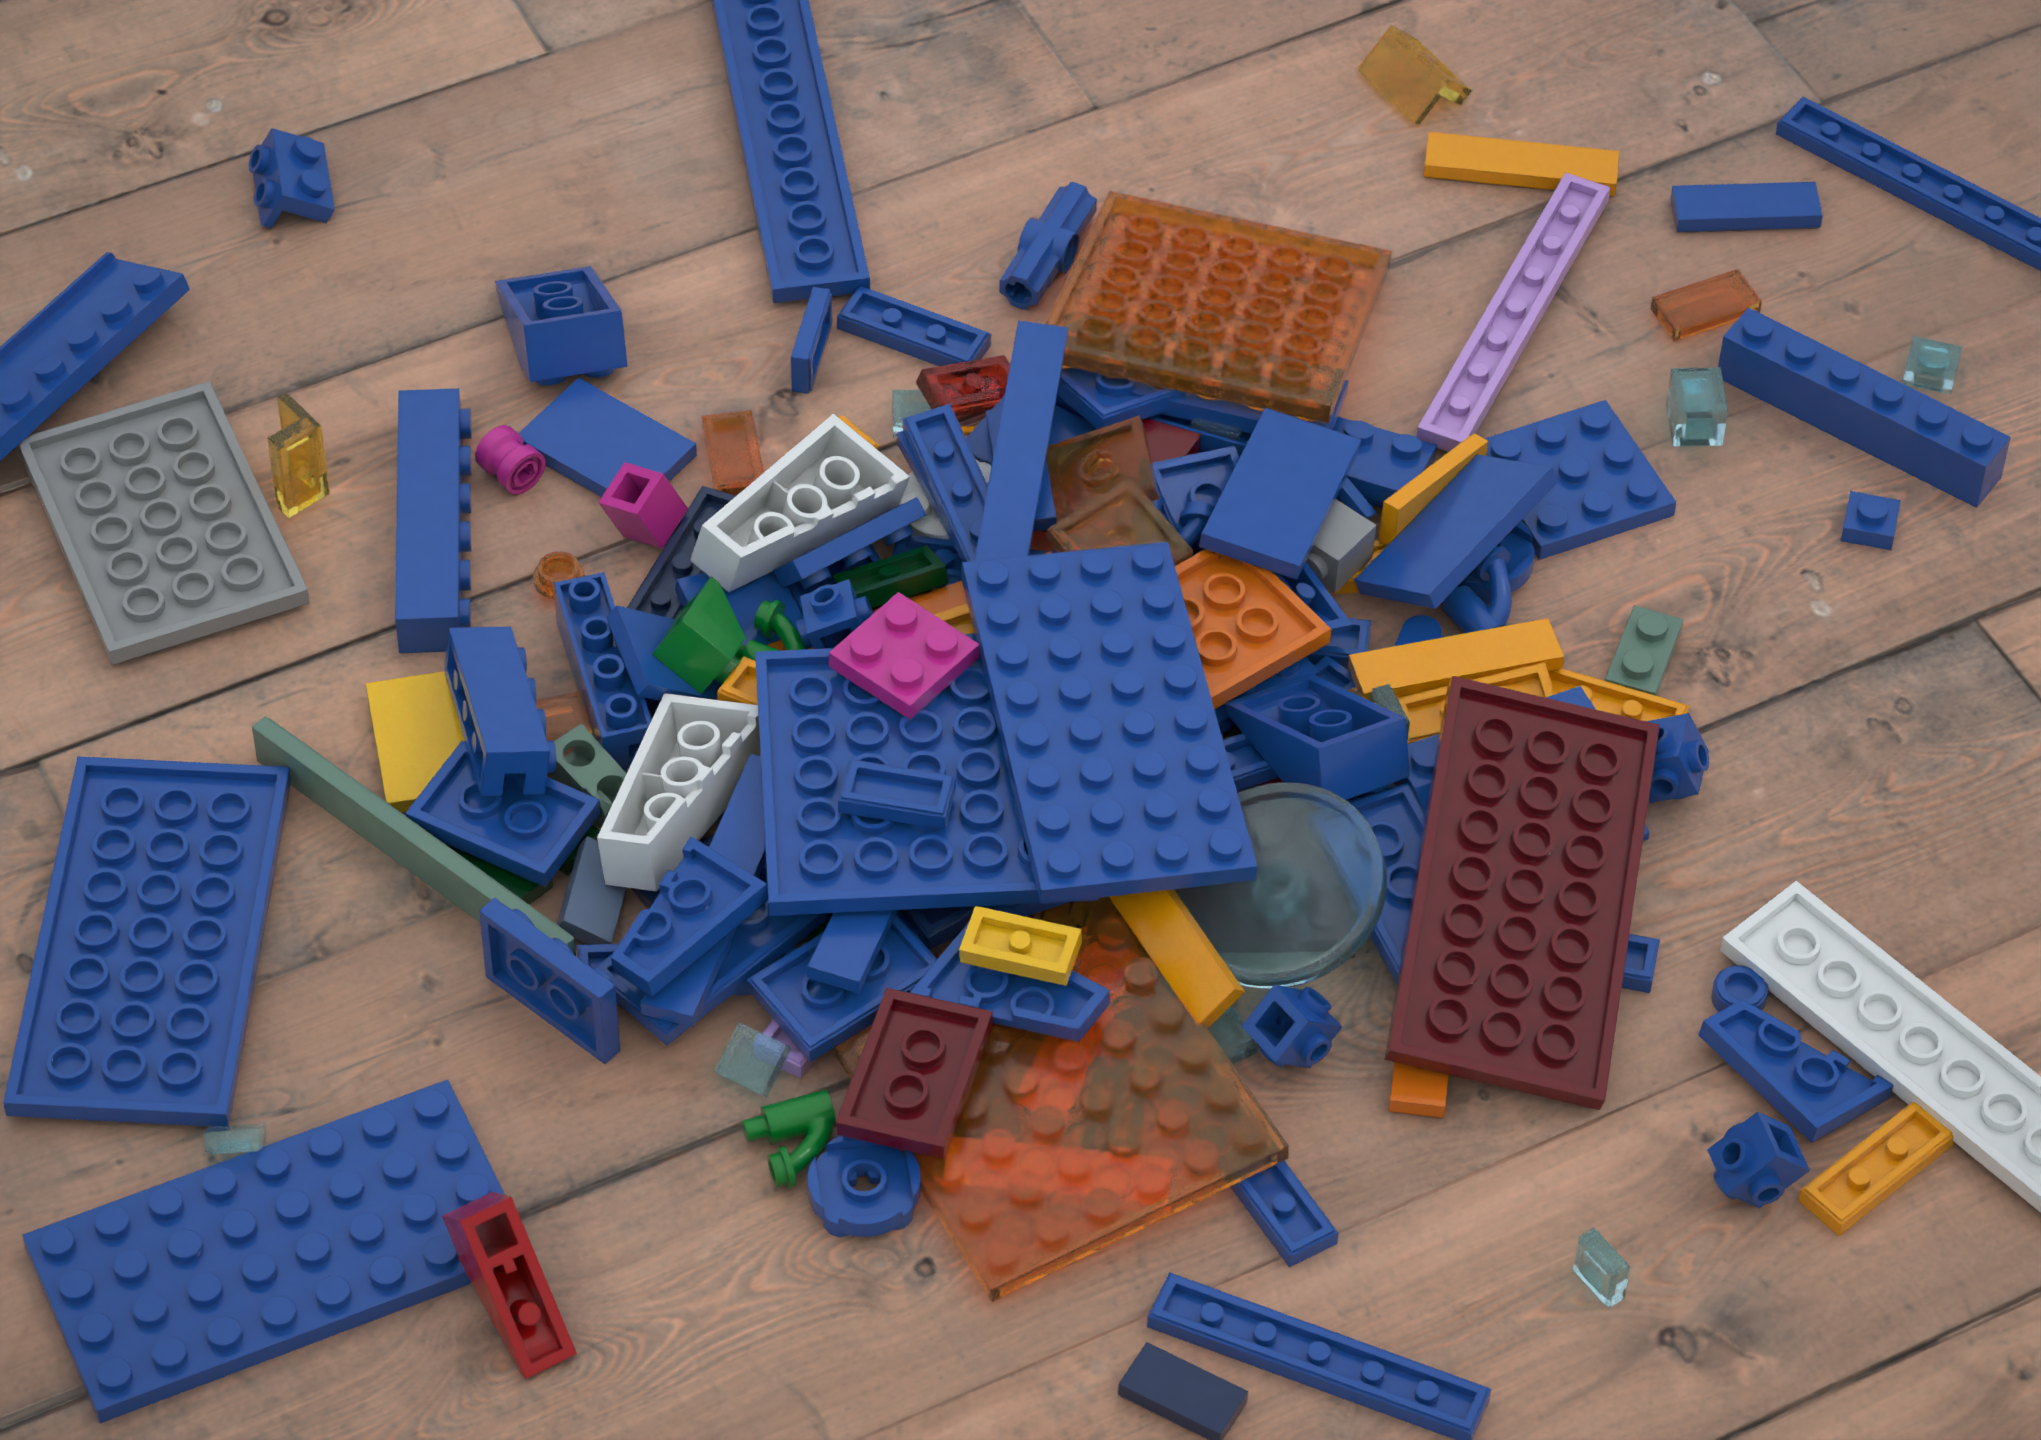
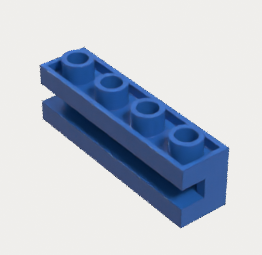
[554,572,652,773]
[444,626,556,796]

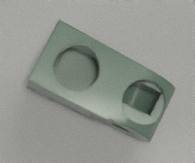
[547,723,627,828]

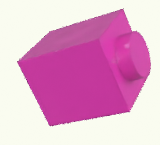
[598,462,688,549]

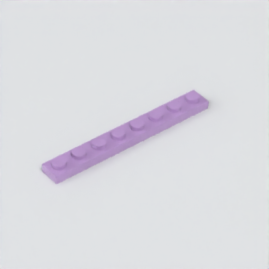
[1417,172,1610,452]

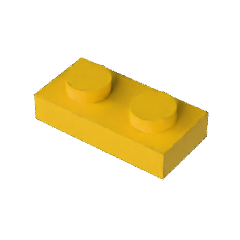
[959,906,1082,986]

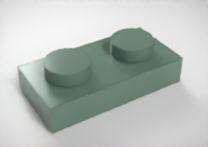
[1605,605,1684,696]

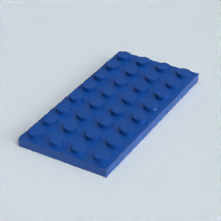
[961,542,1258,904]
[3,756,291,1127]
[22,1079,505,1423]

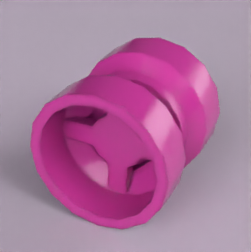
[475,425,546,495]

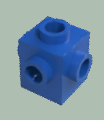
[796,579,873,649]
[1646,713,1709,803]
[1241,985,1342,1068]
[1707,1112,1810,1208]

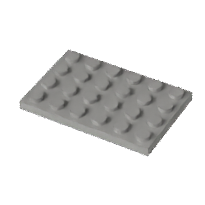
[18,381,310,665]

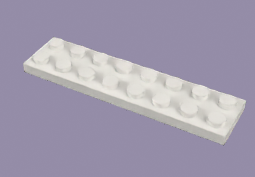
[1720,881,2041,1213]

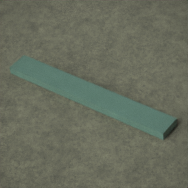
[252,716,576,956]

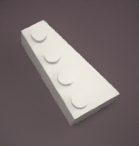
[690,414,910,592]
[597,693,760,892]

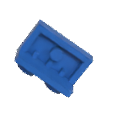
[249,128,335,228]

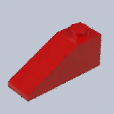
[442,1192,577,1379]

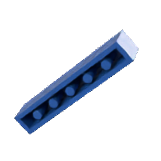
[1716,307,2011,508]
[395,388,472,653]

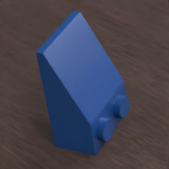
[495,266,628,385]
[1225,673,1410,809]

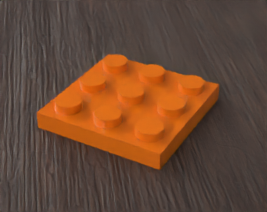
[1175,549,1331,709]

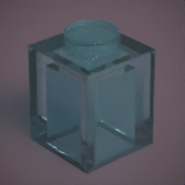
[1666,367,1728,446]

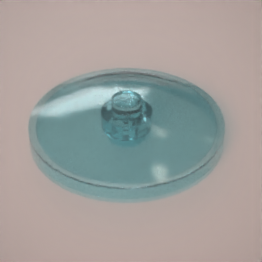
[1174,782,1387,989]

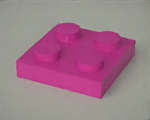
[829,592,979,719]

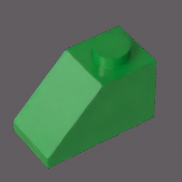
[652,576,746,694]

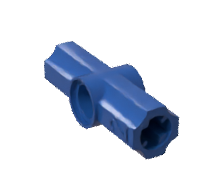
[999,182,1097,310]

